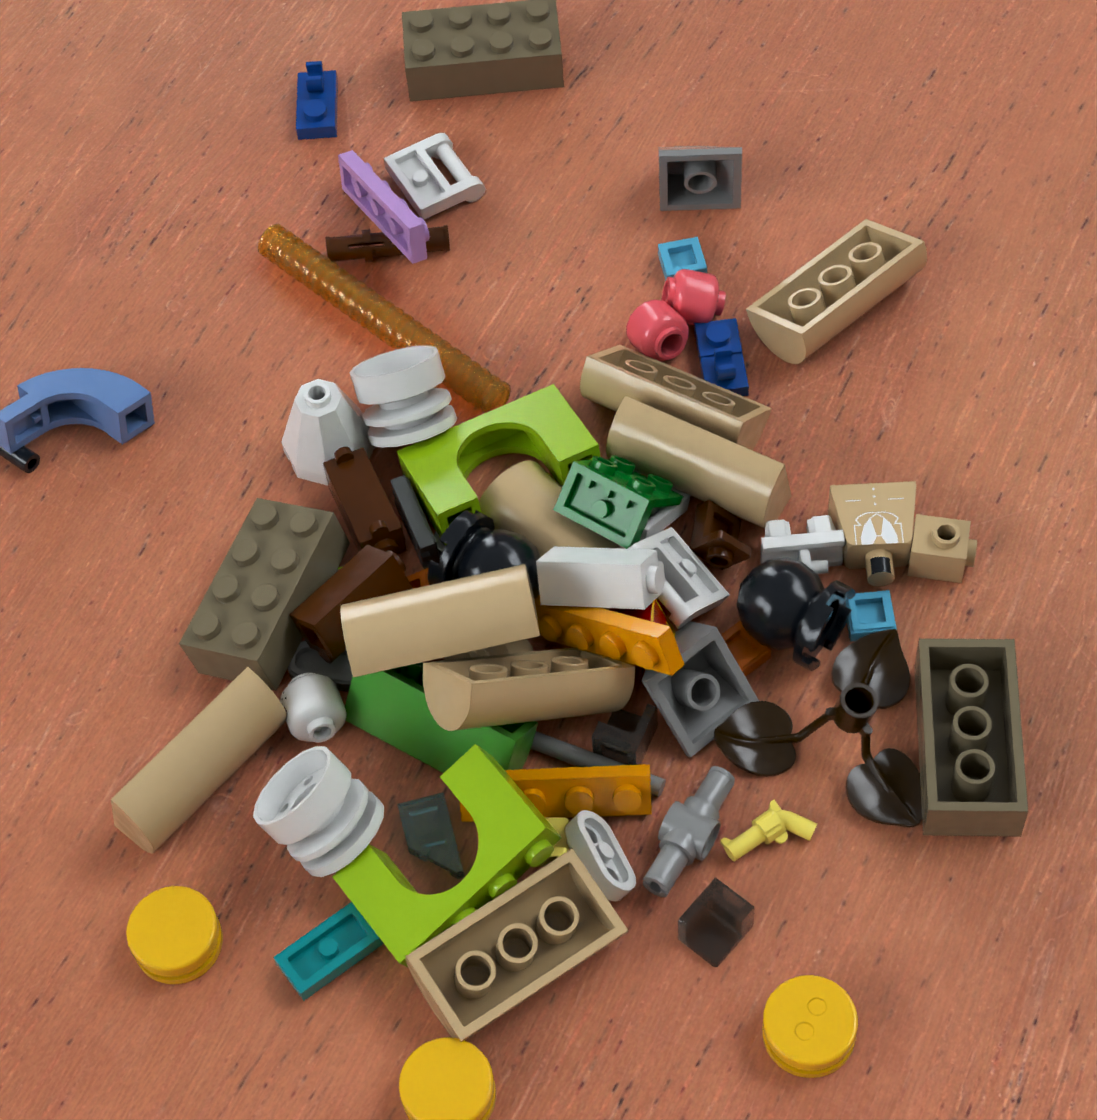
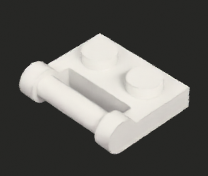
[384,133,486,220]
[628,527,730,629]

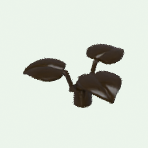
[714,629,923,827]

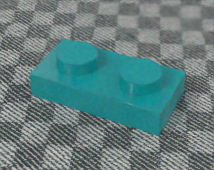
[273,902,384,1001]

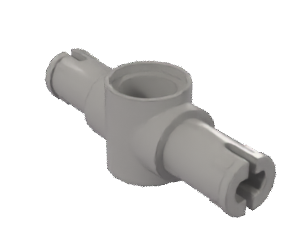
[643,766,735,897]

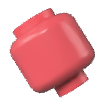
[661,269,726,326]
[626,300,689,362]

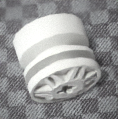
[349,345,457,448]
[253,746,384,877]

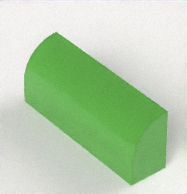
[345,662,538,773]

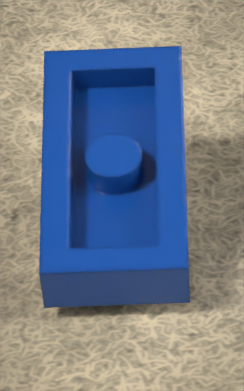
[296,61,338,140]
[694,318,749,396]

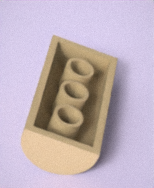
[746,219,927,364]
[580,345,772,450]
[606,396,791,528]
[479,460,626,610]
[340,564,540,677]
[423,648,635,731]
[111,667,287,854]
[405,848,628,1042]

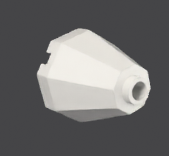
[281,379,375,486]

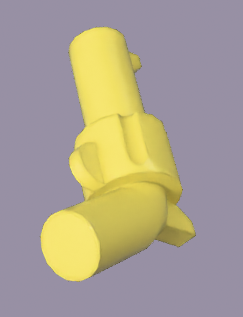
[720,800,818,862]

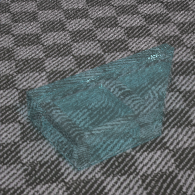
[397,793,465,879]

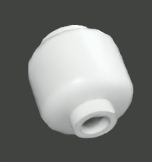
[280,672,347,743]

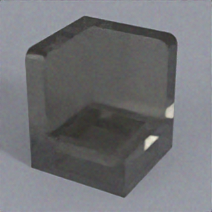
[592,704,658,765]
[678,877,754,967]

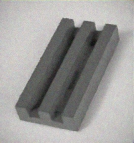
[390,475,440,569]

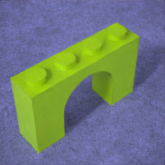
[397,384,601,546]
[332,744,562,967]

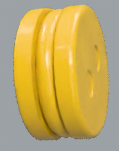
[126,886,223,984]
[762,975,858,1078]
[399,1037,496,1120]

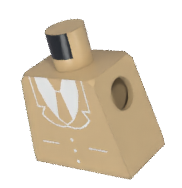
[828,481,916,586]

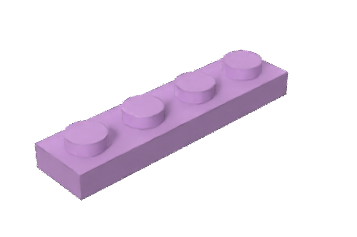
[338,150,430,264]

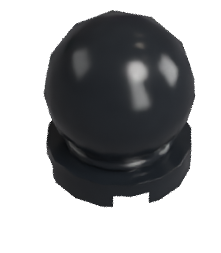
[428,510,541,599]
[736,558,856,671]

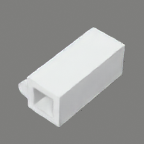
[536,546,665,610]

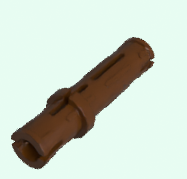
[325,225,450,263]

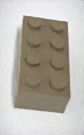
[402,0,564,102]
[179,498,350,691]
[914,638,1028,837]

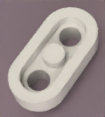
[565,810,636,902]

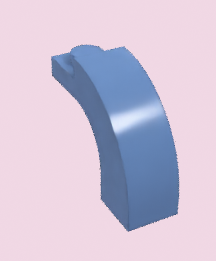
[0,368,155,454]

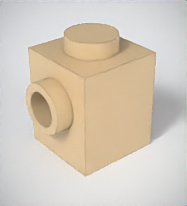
[907,514,977,583]

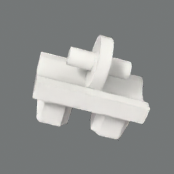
[760,515,845,574]

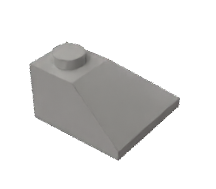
[658,146,742,211]
[642,621,759,757]

